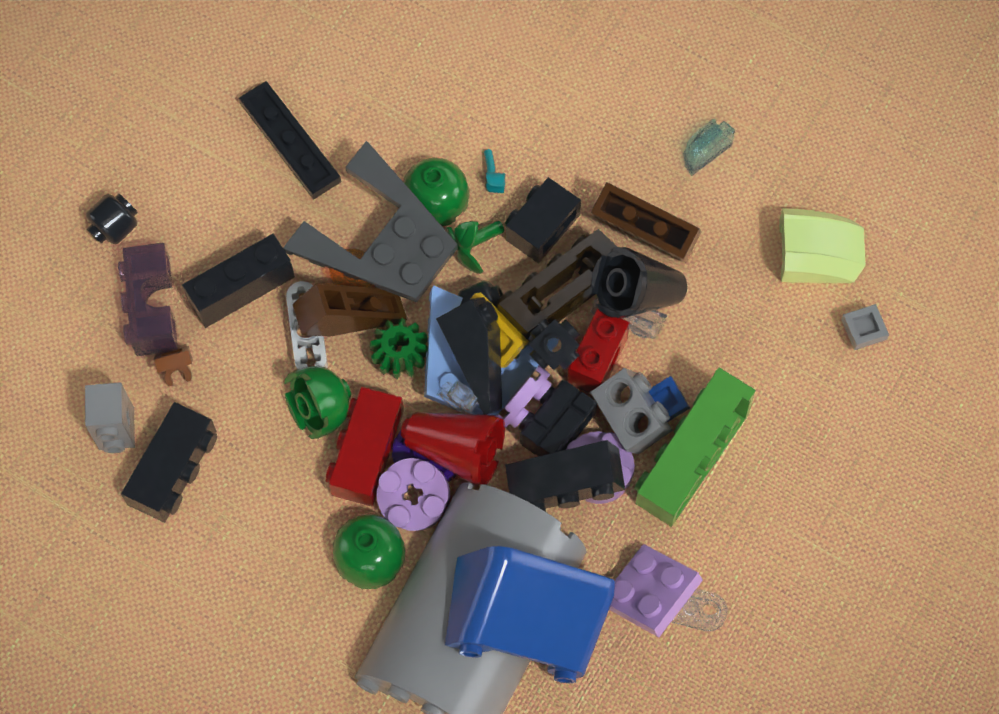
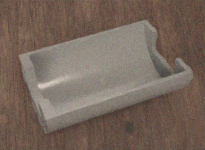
[355,482,586,714]

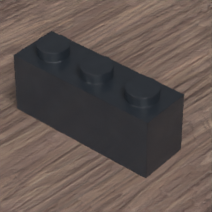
[182,234,295,328]
[121,402,217,523]
[505,440,625,512]

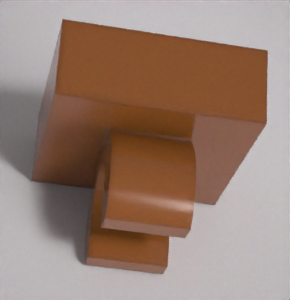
[154,346,193,387]

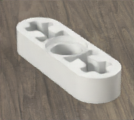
[286,281,328,370]

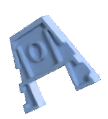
[424,286,559,415]

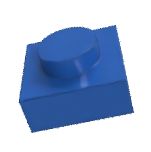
[648,376,690,422]

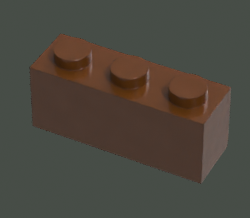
[591,182,701,263]

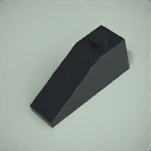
[436,297,502,415]

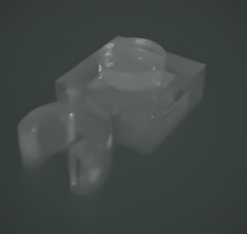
[436,380,478,414]

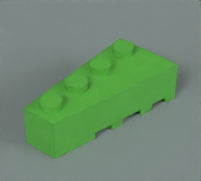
[634,368,756,527]

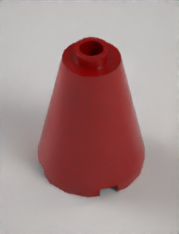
[401,412,505,486]

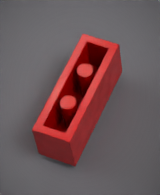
[325,387,404,507]

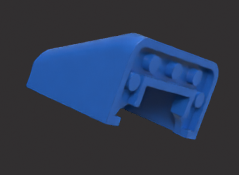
[445,546,615,684]

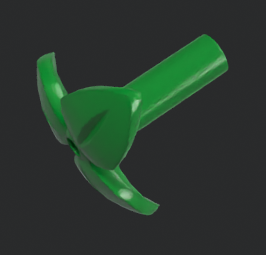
[446,221,504,274]

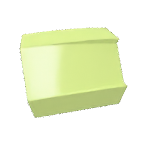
[779,208,866,283]

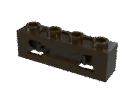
[496,229,617,350]

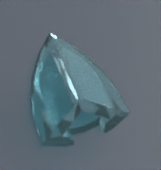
[683,118,735,176]

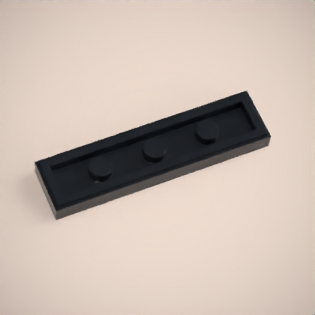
[239,81,341,200]

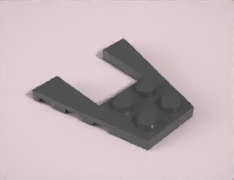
[283,141,458,302]

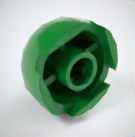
[403,157,470,226]
[284,366,351,439]
[333,514,405,589]

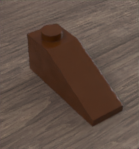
[292,283,407,337]

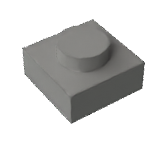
[841,304,889,350]

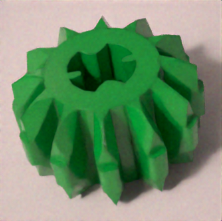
[370,318,428,379]

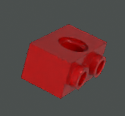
[568,309,630,394]

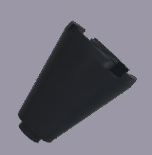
[591,247,687,318]

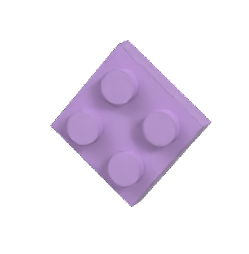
[609,544,703,637]

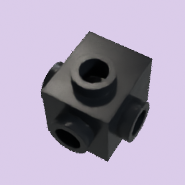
[529,319,580,370]

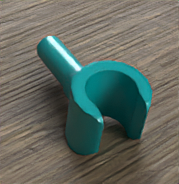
[484,149,506,193]

